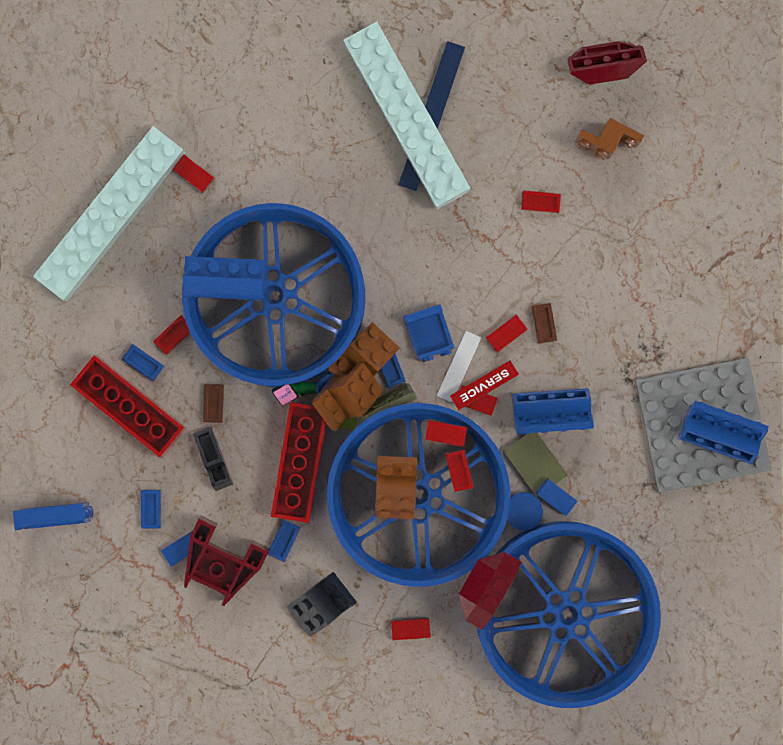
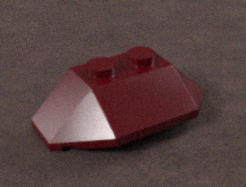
[567,41,647,85]
[458,552,522,630]

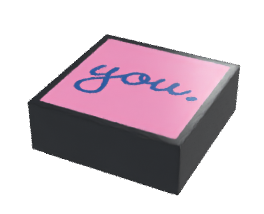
[272,384,299,407]

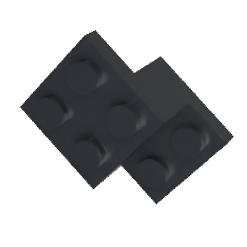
[287,572,357,637]

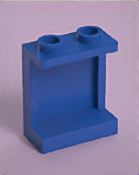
[404,304,455,363]

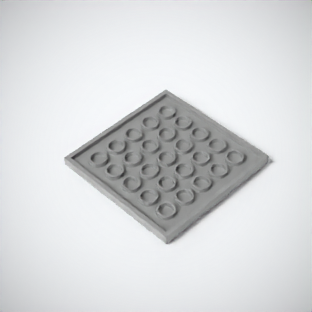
[635,358,772,493]

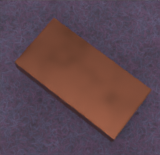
[531,303,557,344]
[203,384,224,423]

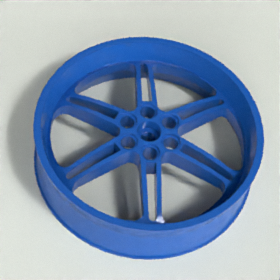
[182,203,365,387]
[327,403,510,587]
[476,521,661,708]

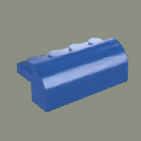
[183,256,265,301]
[512,388,594,434]
[679,400,769,465]

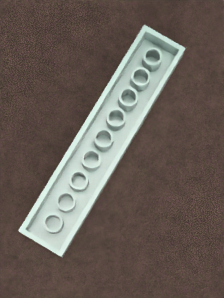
[344,22,470,210]
[33,126,186,302]

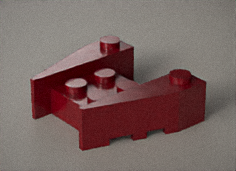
[184,515,270,606]

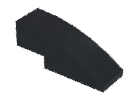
[193,427,233,491]

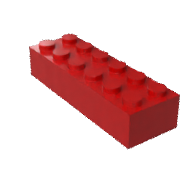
[70,355,187,458]
[270,402,327,523]

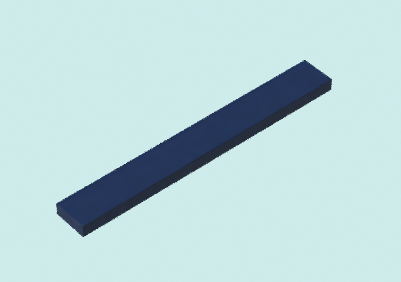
[398,41,465,191]

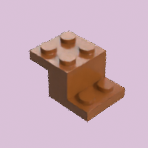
[575,118,644,160]
[328,322,400,376]
[312,362,383,431]
[375,456,417,520]

